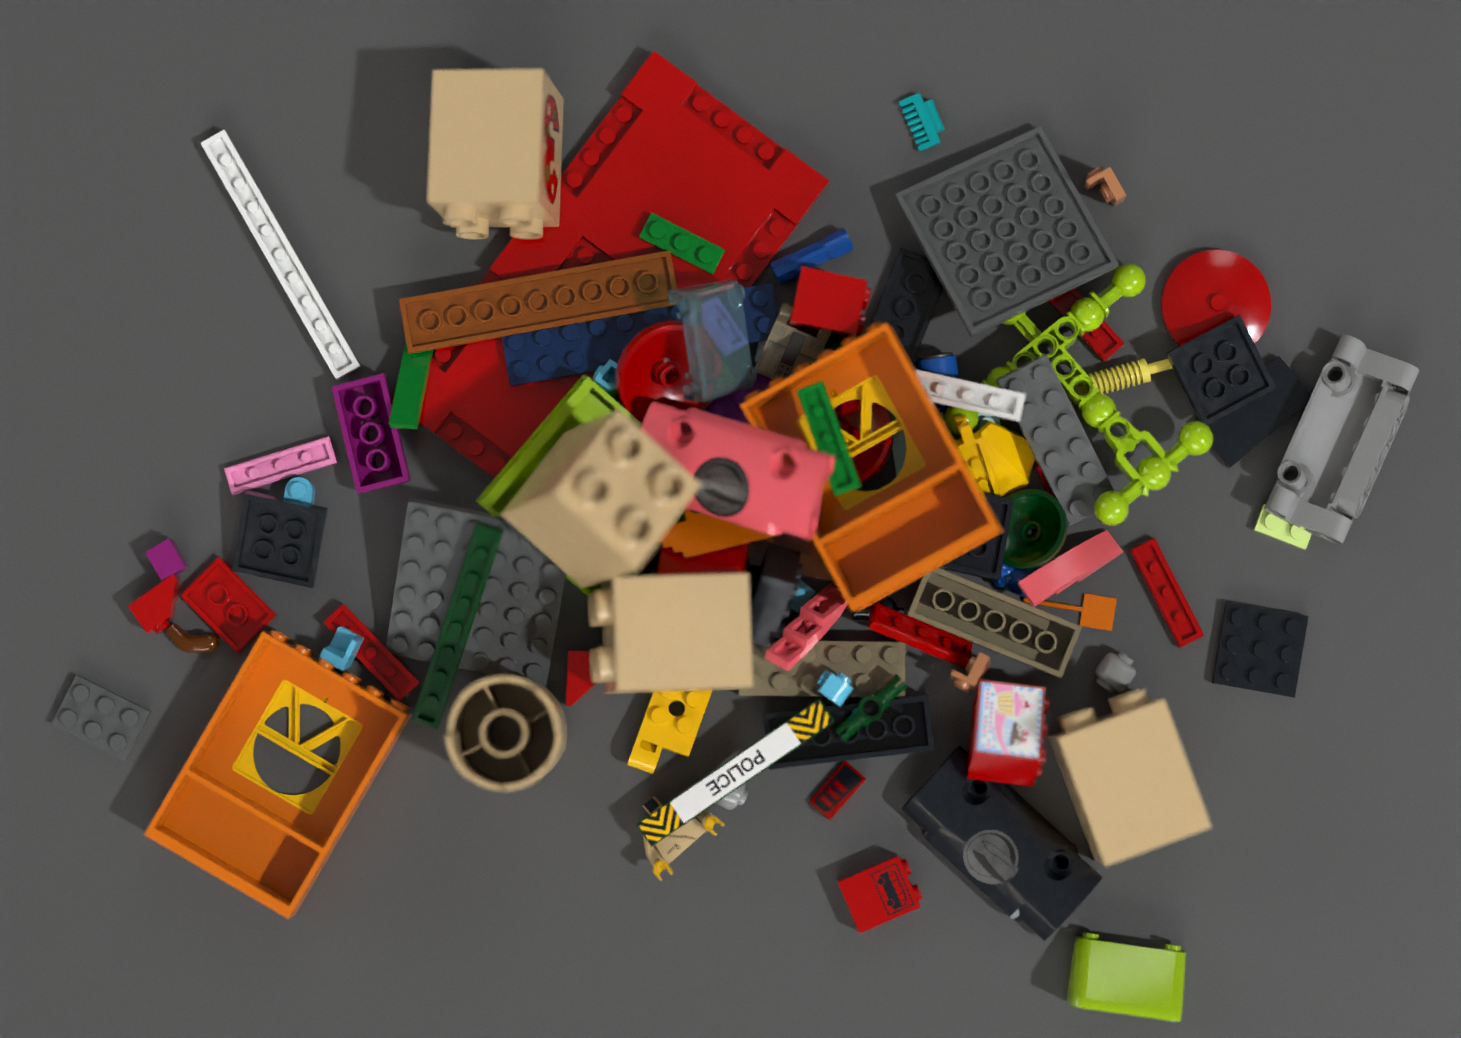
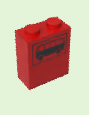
[837,855,923,933]

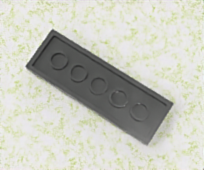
[996,354,1114,526]

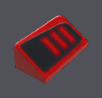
[809,761,866,820]

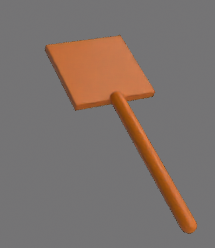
[1022,593,1117,631]

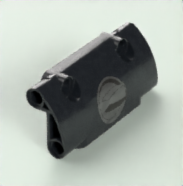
[901,746,1102,941]

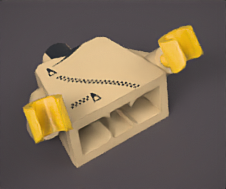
[642,796,724,881]

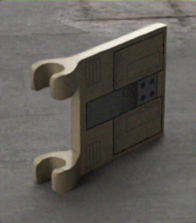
[754,302,832,380]

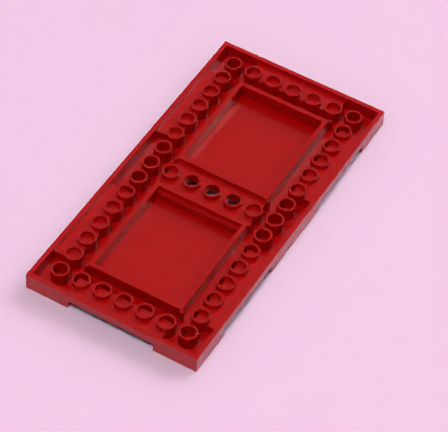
[392,51,829,478]

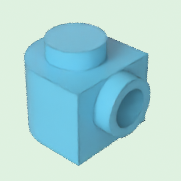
[593,359,618,398]
[284,477,315,505]
[816,670,853,707]

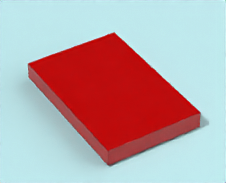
[180,556,277,654]

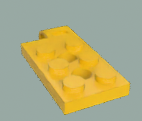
[627,690,712,774]

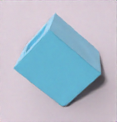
[319,626,364,671]

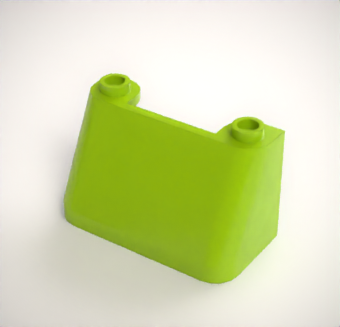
[1066,932,1186,1022]

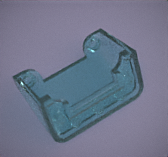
[668,279,756,402]

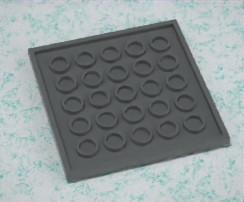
[895,126,1118,337]
[386,498,566,685]

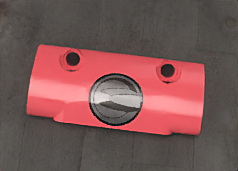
[641,401,835,540]

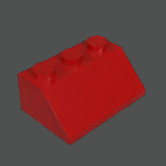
[658,543,750,576]

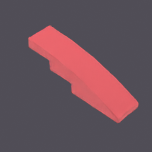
[1018,530,1123,607]
[765,582,848,671]

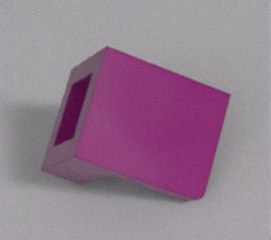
[146,538,190,581]

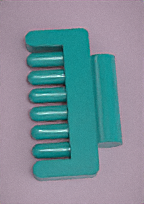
[899,93,945,152]

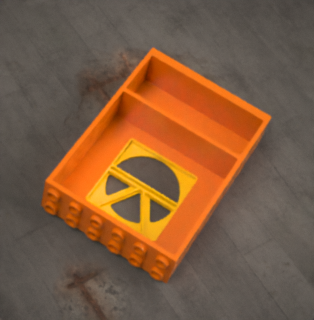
[740,322,1005,612]
[144,630,412,919]

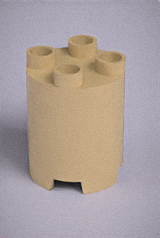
[446,676,567,791]

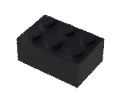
[750,543,803,648]

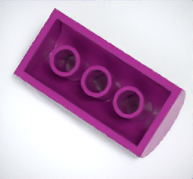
[331,373,411,494]

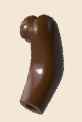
[165,623,219,653]

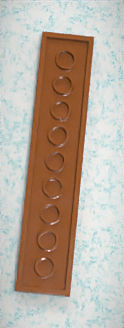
[399,250,680,354]

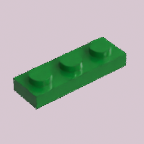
[639,213,725,275]

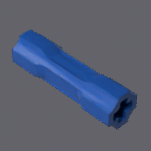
[770,228,854,285]

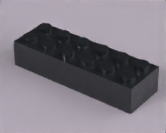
[763,695,935,770]

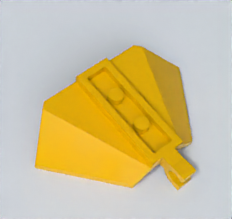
[954,414,1035,497]

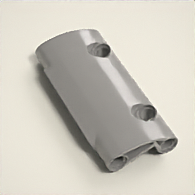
[1264,334,1419,545]

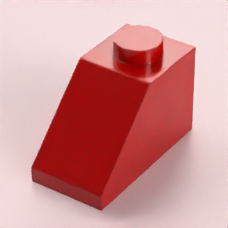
[128,574,181,634]
[566,650,597,706]

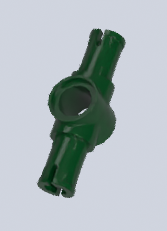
[834,674,908,742]

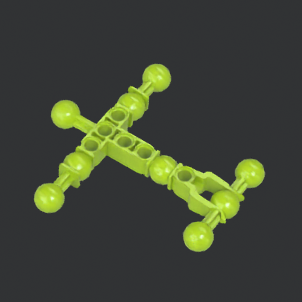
[943,263,1213,526]

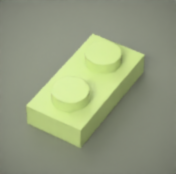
[1253,504,1312,550]

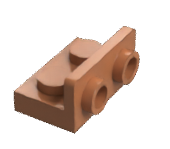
[1083,166,1126,207]
[950,652,991,693]

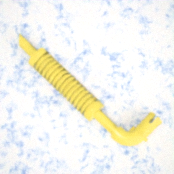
[1068,358,1173,404]

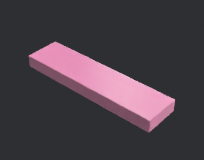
[224,436,338,495]

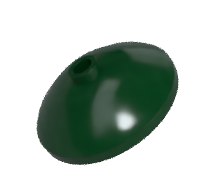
[1003,489,1068,569]

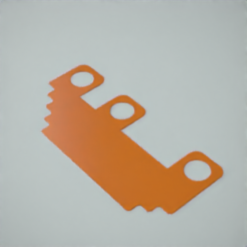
[659,508,776,558]

